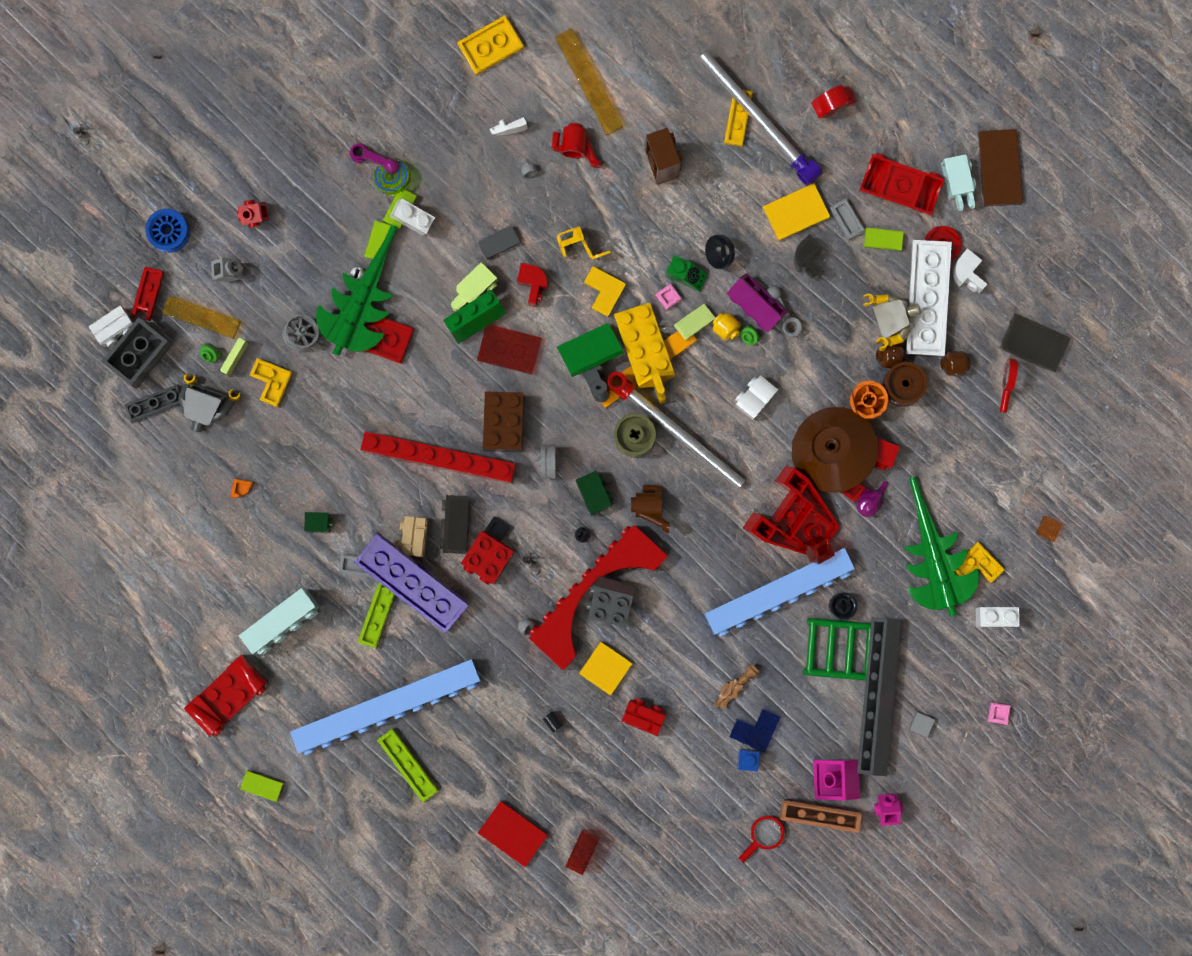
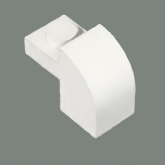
[953,248,987,293]

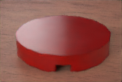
[924,226,962,261]

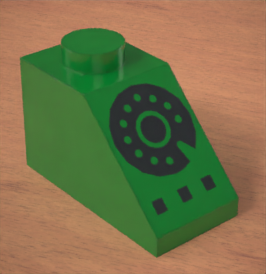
[665,255,708,292]

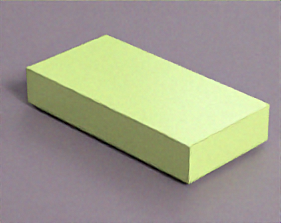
[674,304,715,341]
[220,338,248,377]

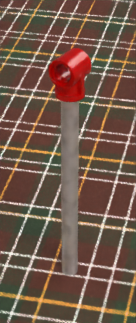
[607,371,745,489]

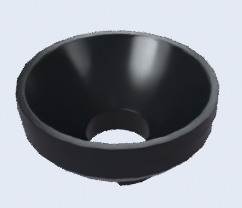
[705,235,735,269]

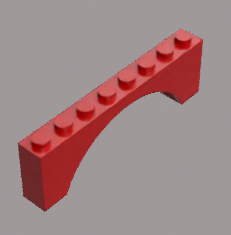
[529,525,668,670]

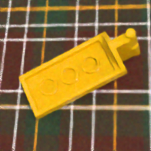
[614,302,675,404]

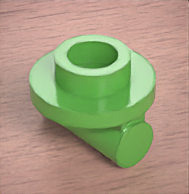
[740,324,762,345]
[200,343,222,363]

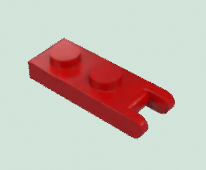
[131,267,164,321]

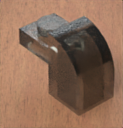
[793,234,824,280]

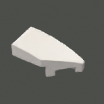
[490,117,528,135]

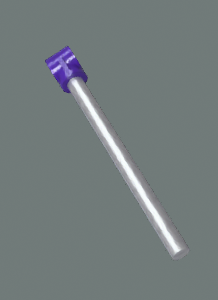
[699,51,823,186]

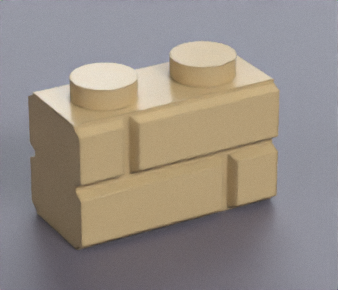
[397,516,429,558]

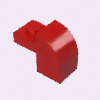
[811,85,857,119]
[517,263,548,307]

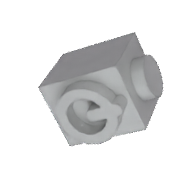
[211,258,243,282]

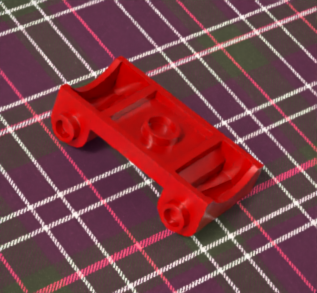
[859,153,945,216]
[183,655,269,737]

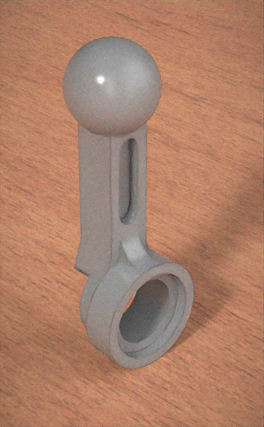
[767,286,802,337]

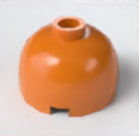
[850,381,889,419]

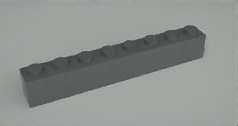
[857,617,901,776]

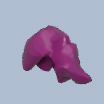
[856,481,888,517]

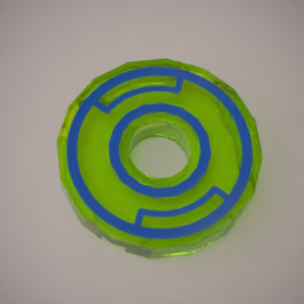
[373,158,411,195]

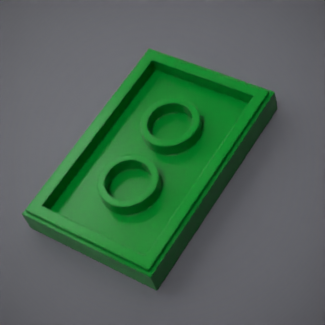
[557,323,624,377]

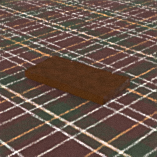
[978,129,1023,207]

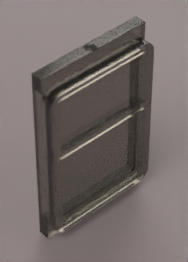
[999,313,1071,372]

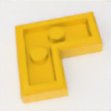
[584,266,626,318]
[250,358,293,408]
[955,542,1005,583]

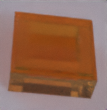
[1036,516,1062,542]

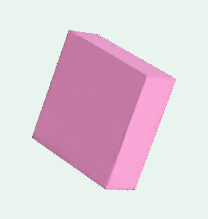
[655,283,682,310]
[987,702,1011,725]

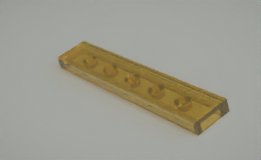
[555,28,623,136]

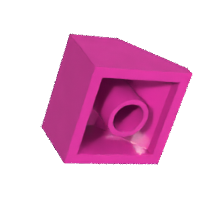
[813,759,860,801]

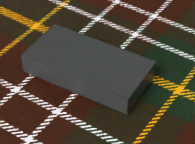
[478,225,520,260]

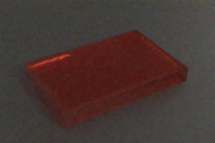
[477,325,542,375]

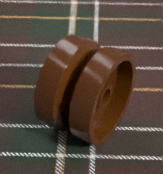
[882,362,927,407]

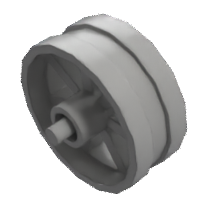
[282,314,319,351]
[535,445,562,479]

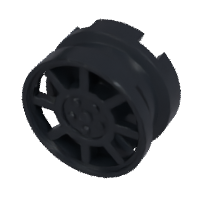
[828,592,857,620]

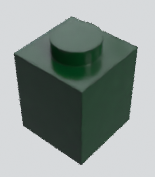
[304,512,334,533]

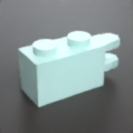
[941,154,976,211]

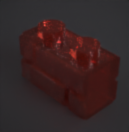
[565,829,600,875]

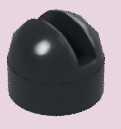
[575,527,590,543]

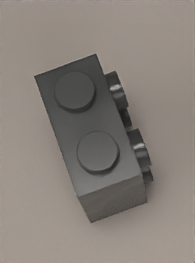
[586,576,636,627]

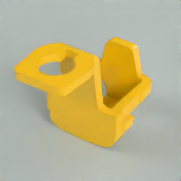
[557,226,612,259]

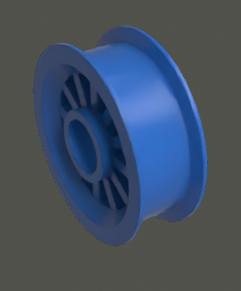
[145,209,190,253]

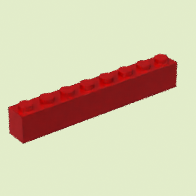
[360,431,516,484]

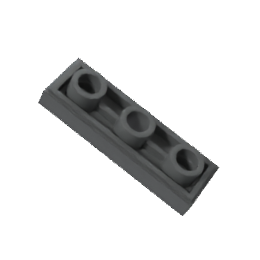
[124,384,181,423]

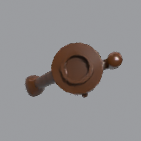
[631,485,669,533]

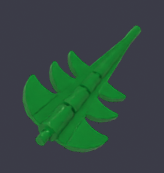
[316,224,398,356]
[905,476,979,617]

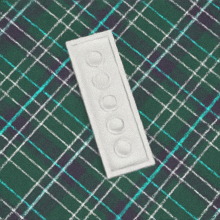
[906,240,952,357]

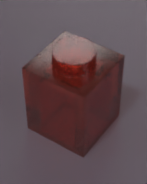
[802,535,835,564]

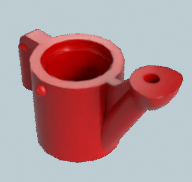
[551,123,602,168]

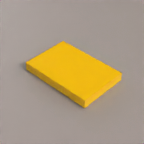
[457,15,524,75]
[762,183,830,241]

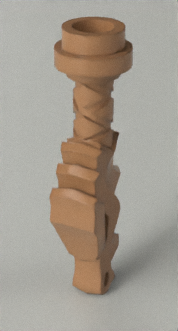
[713,664,759,709]

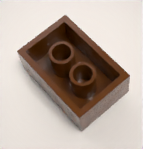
[645,127,683,185]
[483,391,524,452]

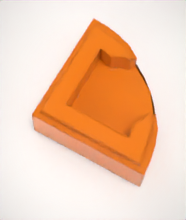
[230,479,254,498]

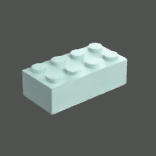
[239,588,321,655]

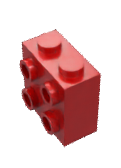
[460,531,515,585]

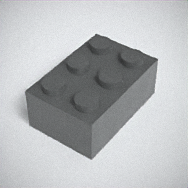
[102,317,173,389]

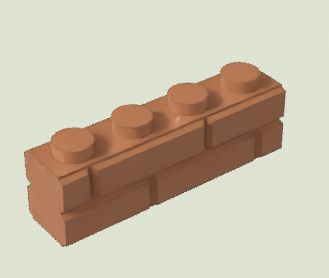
[779,799,862,833]

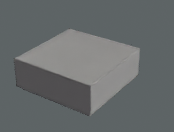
[909,712,935,738]

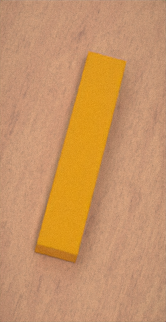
[601,331,697,409]

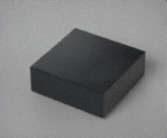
[484,517,510,542]

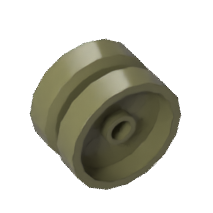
[614,413,656,458]

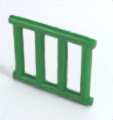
[803,618,871,681]

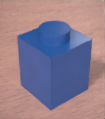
[737,749,760,772]

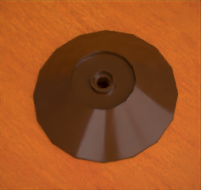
[792,407,878,492]

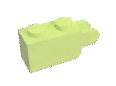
[451,262,498,312]

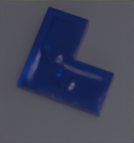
[729,709,780,753]

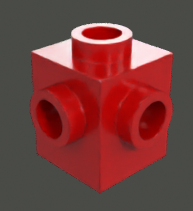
[237,199,269,228]

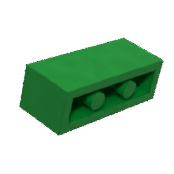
[443,290,506,344]

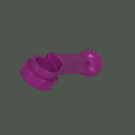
[350,143,399,174]

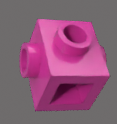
[874,794,903,826]

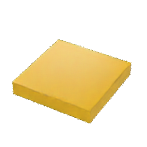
[579,642,632,696]

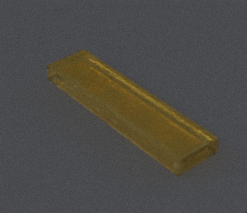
[162,295,241,339]

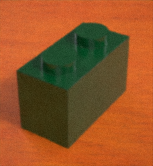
[575,471,614,516]

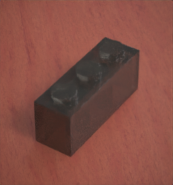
[440,495,471,555]

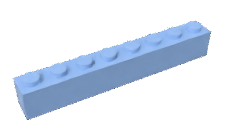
[704,548,855,637]

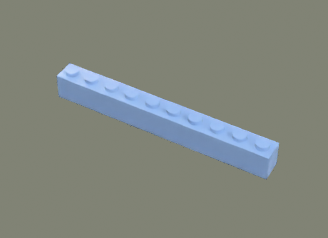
[290,659,481,755]

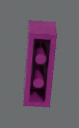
[727,273,788,332]

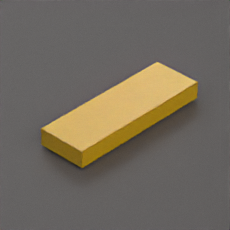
[724,90,753,147]

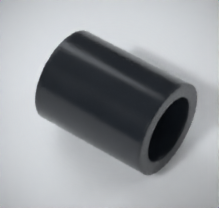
[542,711,563,733]

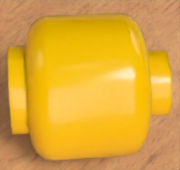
[713,313,741,341]

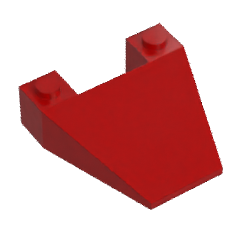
[743,466,840,559]

